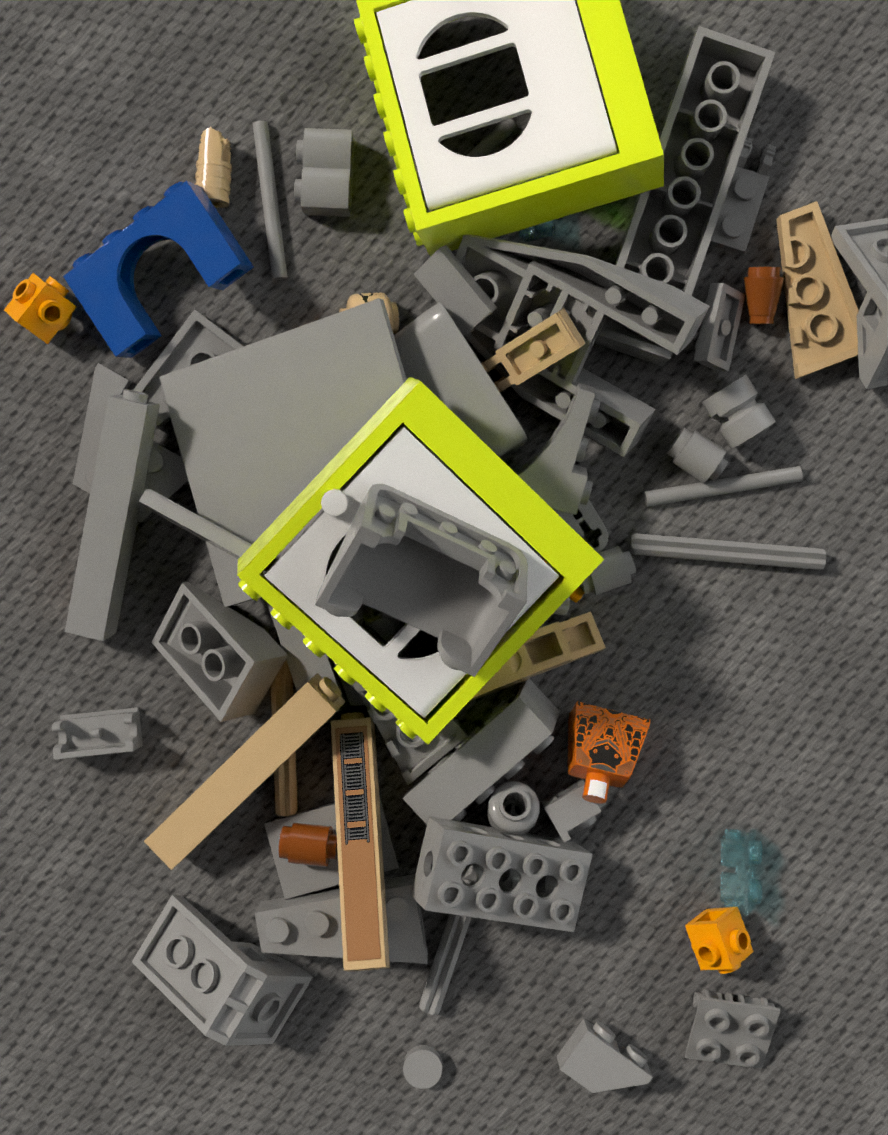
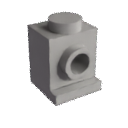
[541,778,606,843]

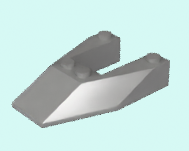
[455,234,710,457]

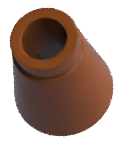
[744,267,784,324]

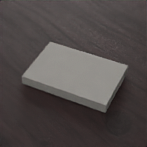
[264,794,399,899]

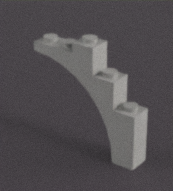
[471,383,601,537]

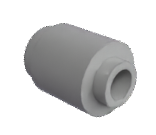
[666,427,728,483]
[580,546,636,595]

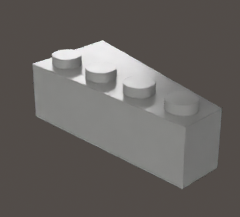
[403,678,560,824]
[255,874,428,964]

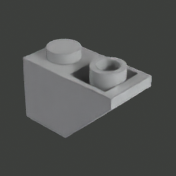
[557,1018,653,1093]

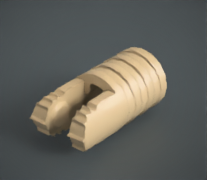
[195,127,232,208]

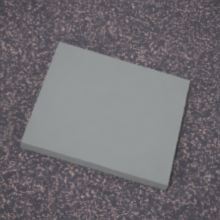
[159,298,427,608]

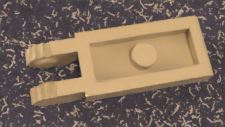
[481,308,586,392]

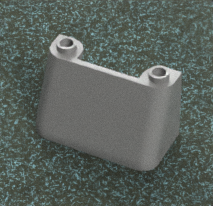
[394,302,527,483]
[315,484,528,677]

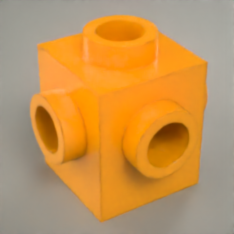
[4,273,77,344]
[685,907,754,974]

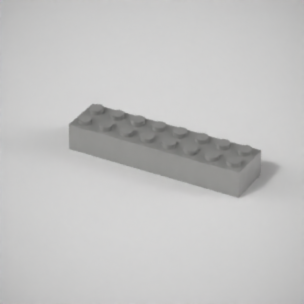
[594,26,775,366]

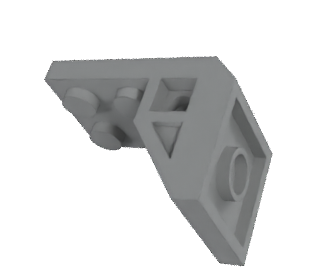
[831,218,888,389]
[132,895,313,1046]

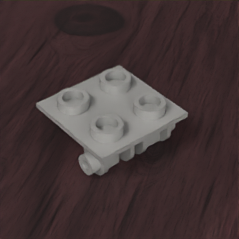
[685,989,780,1069]

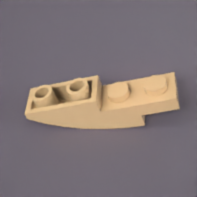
[470,612,606,701]

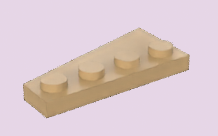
[776,201,859,379]

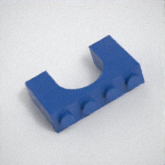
[63,181,254,358]

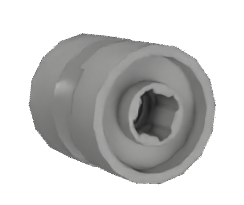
[701,374,776,449]

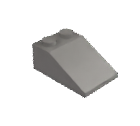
[151,582,288,722]

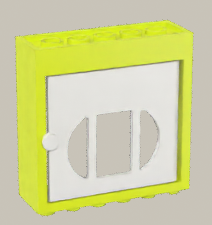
[354,0,664,257]
[237,377,604,744]

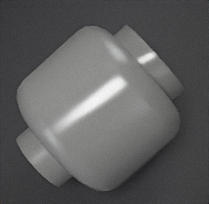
[487,781,540,835]

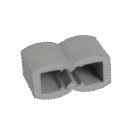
[294,128,355,217]

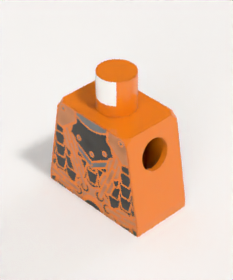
[568,701,650,804]

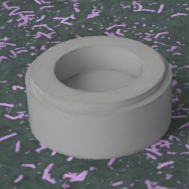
[403,1045,442,1089]

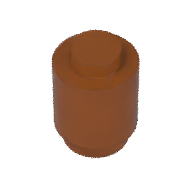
[279,823,338,867]

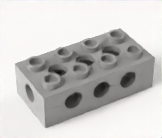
[410,816,593,932]

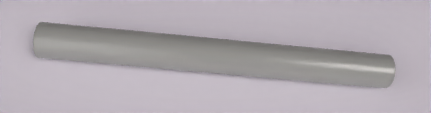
[252,121,288,281]
[644,466,803,507]

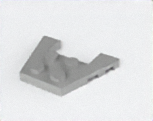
[73,363,189,523]

